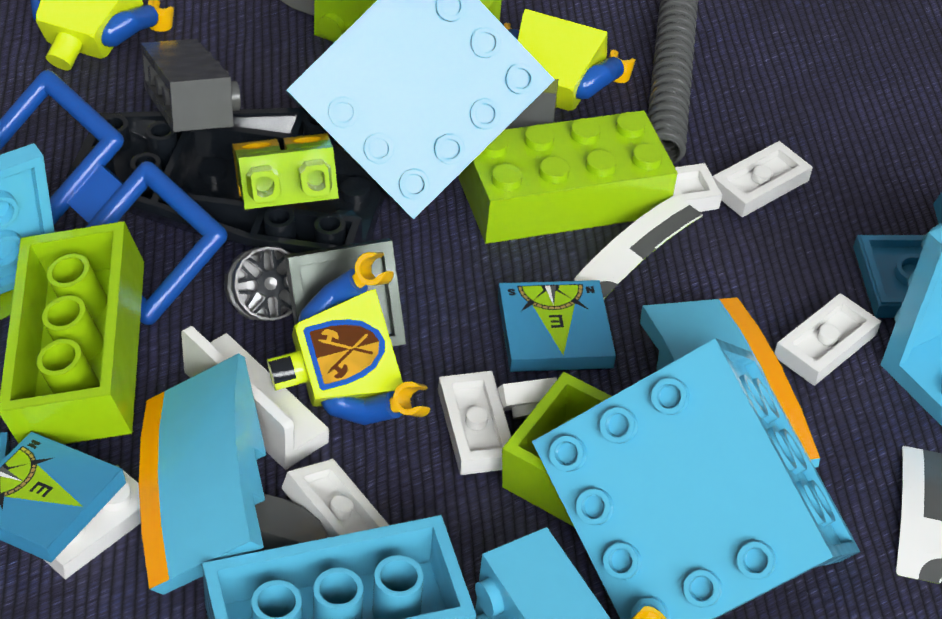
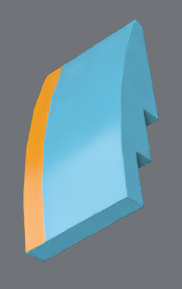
[640,297,820,468]
[139,353,266,595]

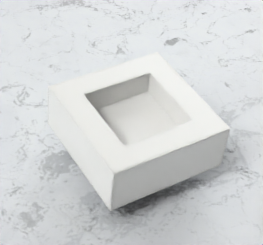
[673,163,722,212]
[497,377,557,419]

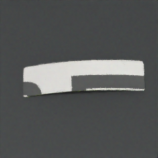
[574,196,703,299]
[896,446,942,584]

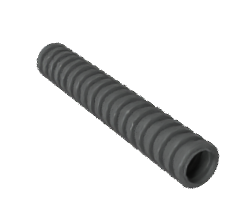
[648,0,699,164]

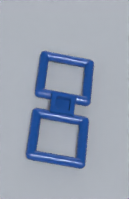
[0,70,228,325]

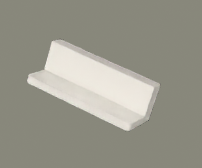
[181,326,329,470]

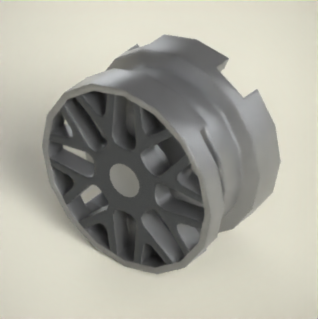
[224,247,292,321]

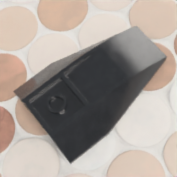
[66,108,386,253]

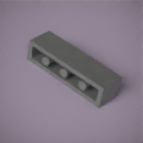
[141,39,241,132]

